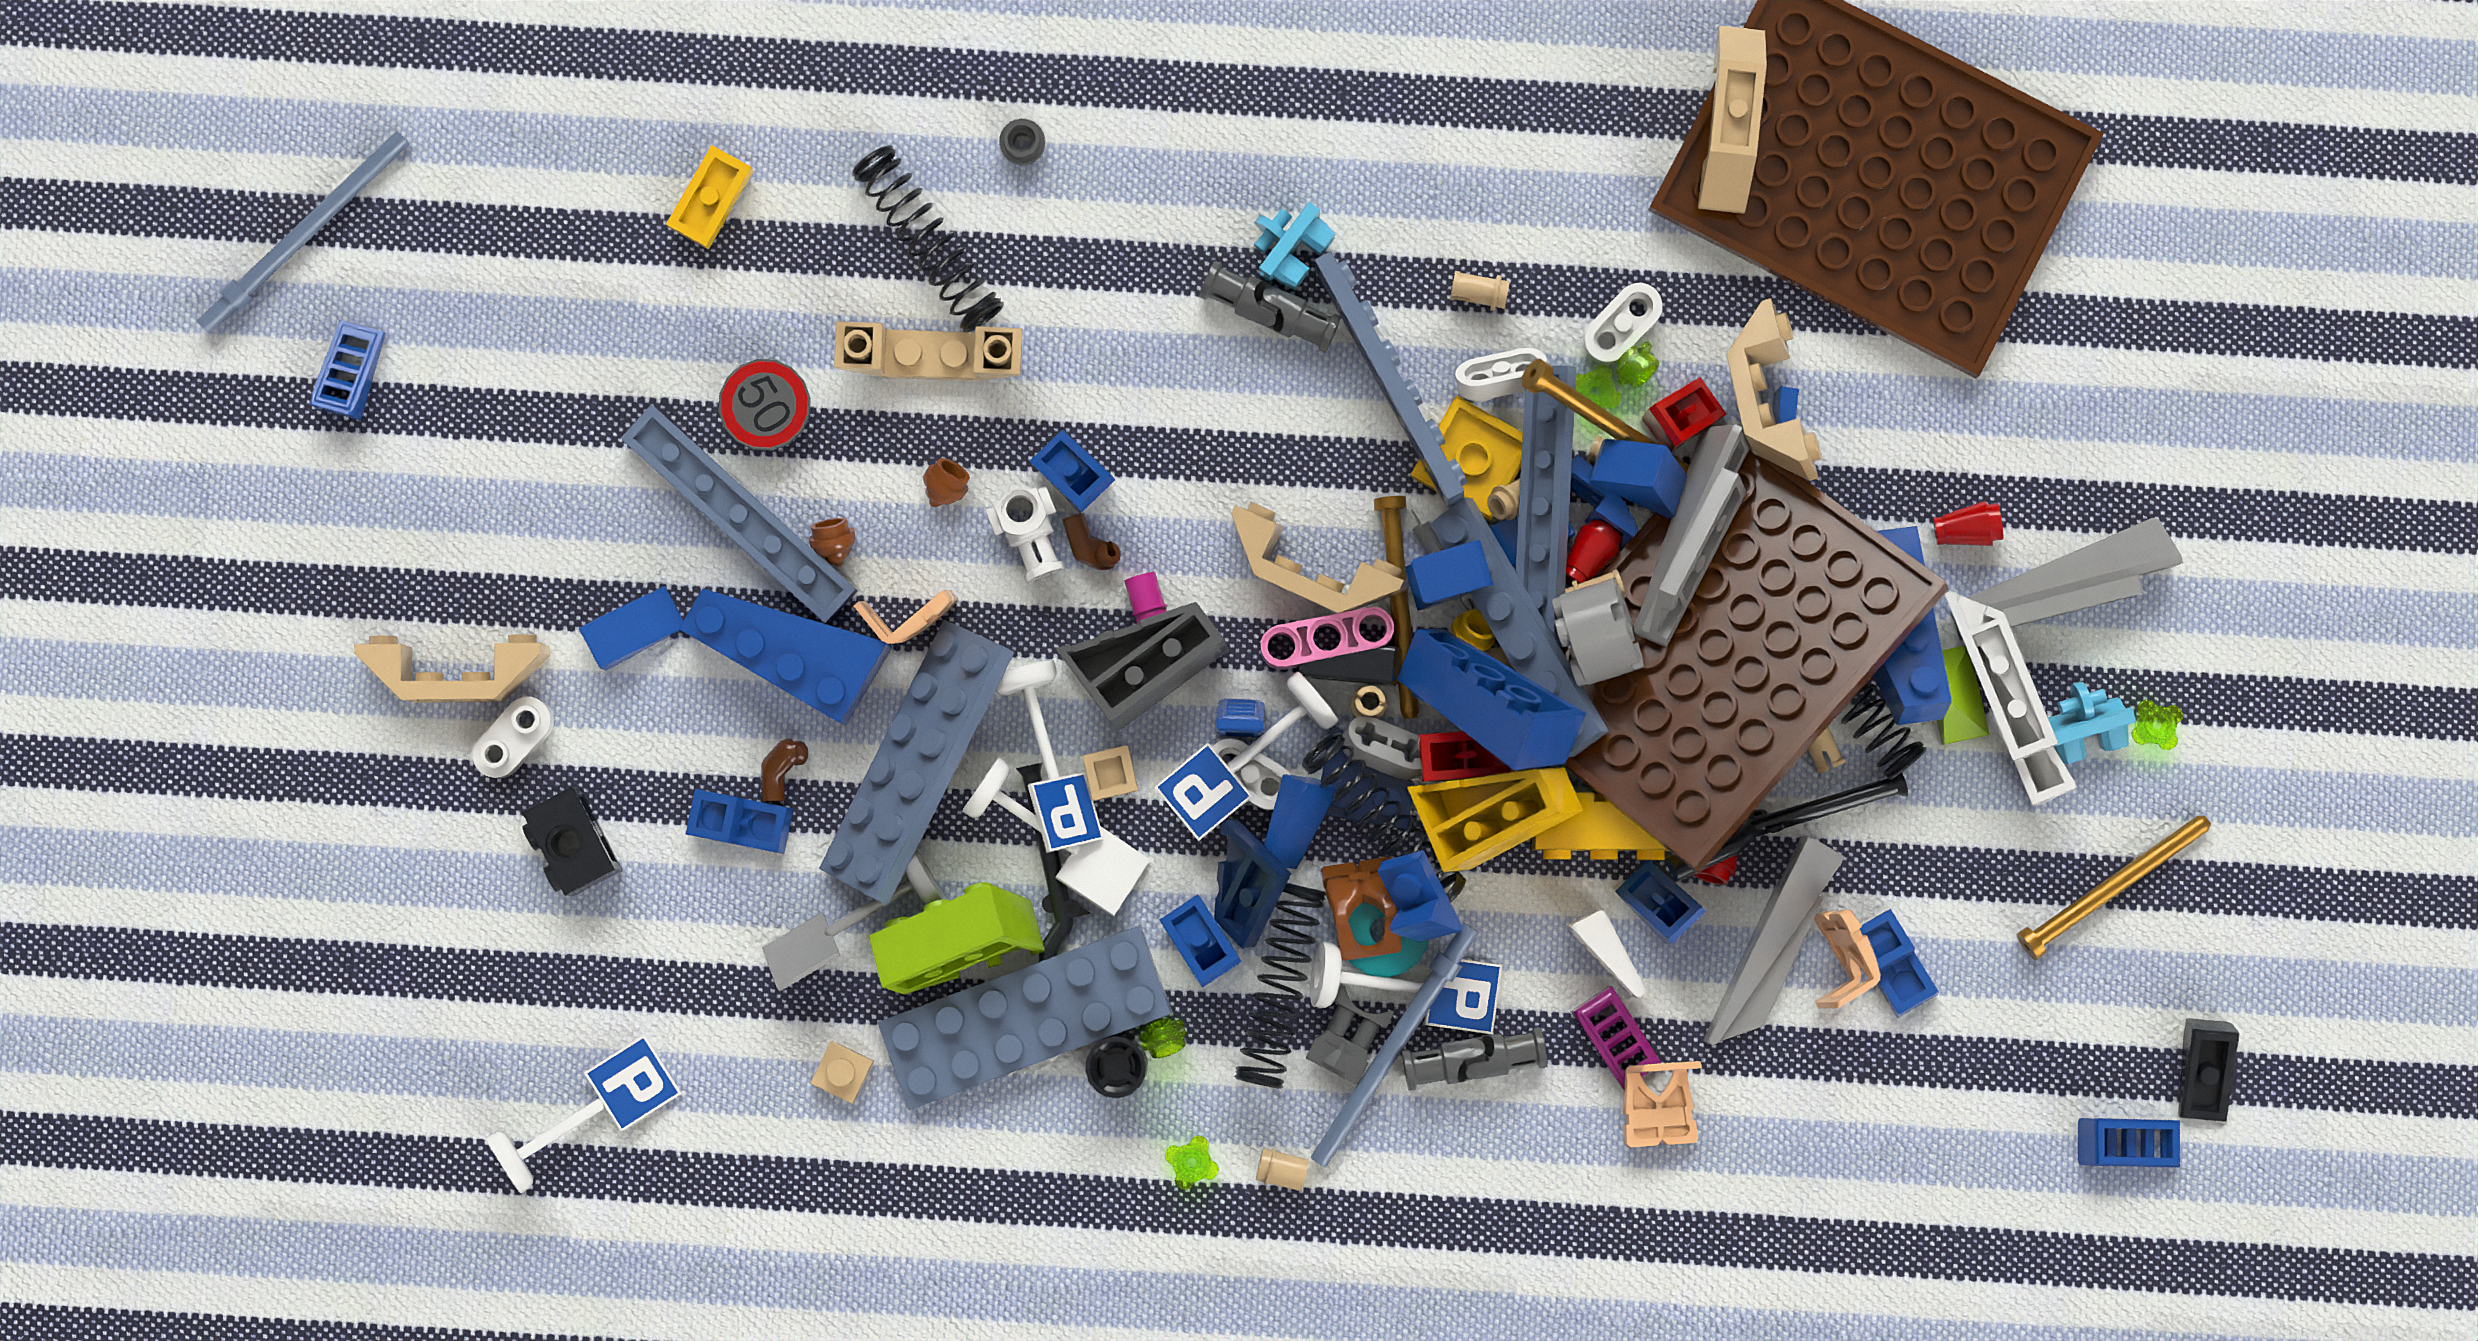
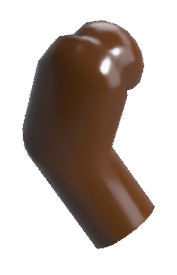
[1062,513,1121,570]
[761,738,808,802]

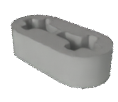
[1342,716,1421,780]

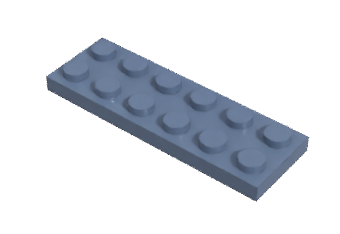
[819,620,1015,905]
[877,925,1173,1110]

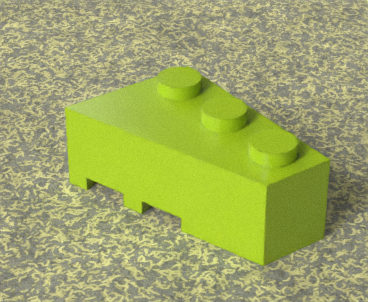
[868,882,1044,994]

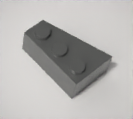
[1056,602,1229,732]

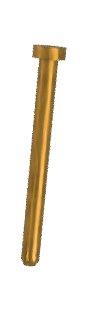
[1521,359,1689,474]
[1373,496,1419,719]
[2016,815,2211,960]

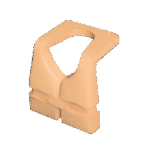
[854,590,957,644]
[1814,910,1880,1008]
[1623,1061,1702,1147]

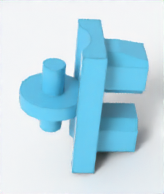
[1254,202,1335,290]
[2048,681,2136,764]

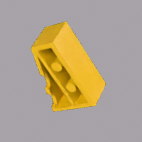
[1407,768,1583,872]
[1532,792,1669,860]

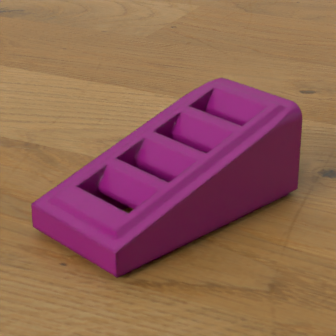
[1570,986,1662,1090]

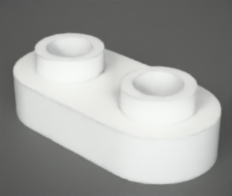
[1583,283,1662,365]
[1456,348,1547,402]
[472,697,554,778]
[1212,738,1290,810]

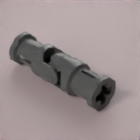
[1199,261,1342,353]
[1402,1027,1548,1091]

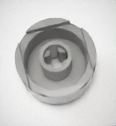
[1552,578,1644,687]

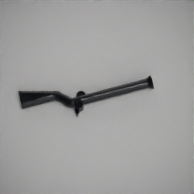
[1016,762,1091,962]
[1666,773,1908,882]

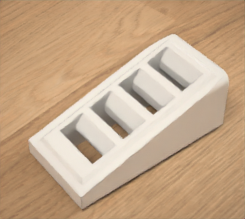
[1567,910,1646,998]

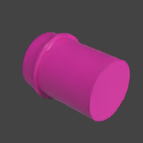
[1124,572,1168,624]

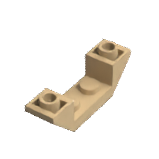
[1698,25,1767,214]
[1726,298,1822,481]
[834,321,1023,381]
[1231,502,1409,613]
[354,634,550,703]

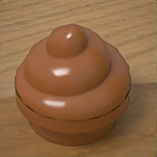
[923,458,970,507]
[809,517,856,567]

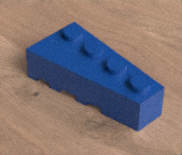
[1873,526,1952,725]
[679,589,893,726]
[1397,628,1586,770]

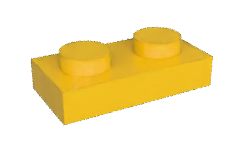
[666,145,754,250]

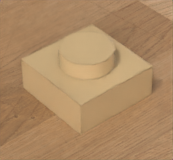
[1082,745,1139,801]
[810,1041,875,1104]

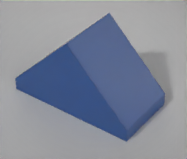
[1589,439,1687,519]
[1615,860,1706,944]

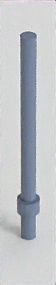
[196,131,410,334]
[1311,922,1479,1167]

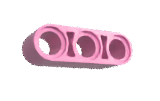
[1261,607,1394,670]

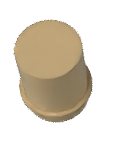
[1256,1148,1309,1191]

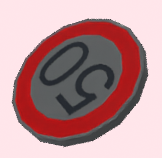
[718,359,811,451]

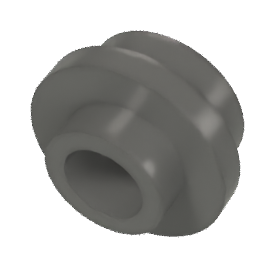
[999,119,1045,165]

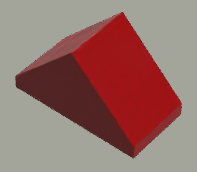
[1642,377,1727,453]
[1418,731,1515,782]

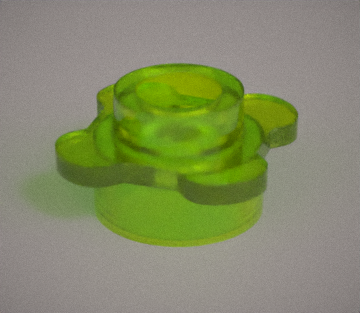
[1615,342,1660,388]
[1575,365,1621,409]
[2131,699,2183,750]
[1140,1018,1186,1059]
[1165,1135,1219,1190]

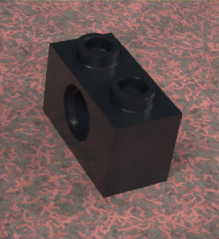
[522,787,623,896]

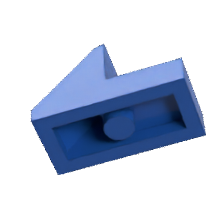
[1029,429,1115,514]
[1405,540,1493,611]
[1377,850,1463,942]
[1159,894,1242,988]

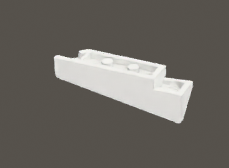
[1945,591,2077,806]

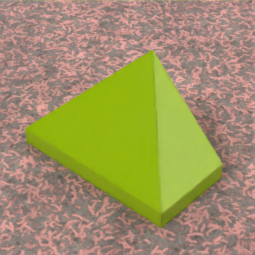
[1937,645,1990,745]

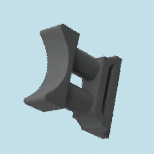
[1306,986,1394,1085]

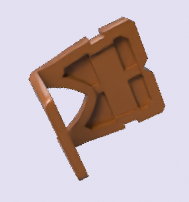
[1321,857,1402,960]

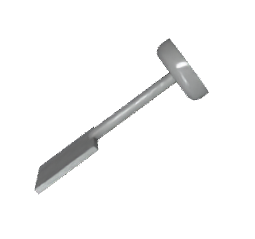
[762,849,945,991]

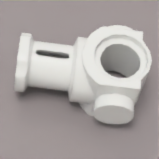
[986,487,1065,583]

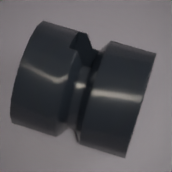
[1085,1035,1148,1098]

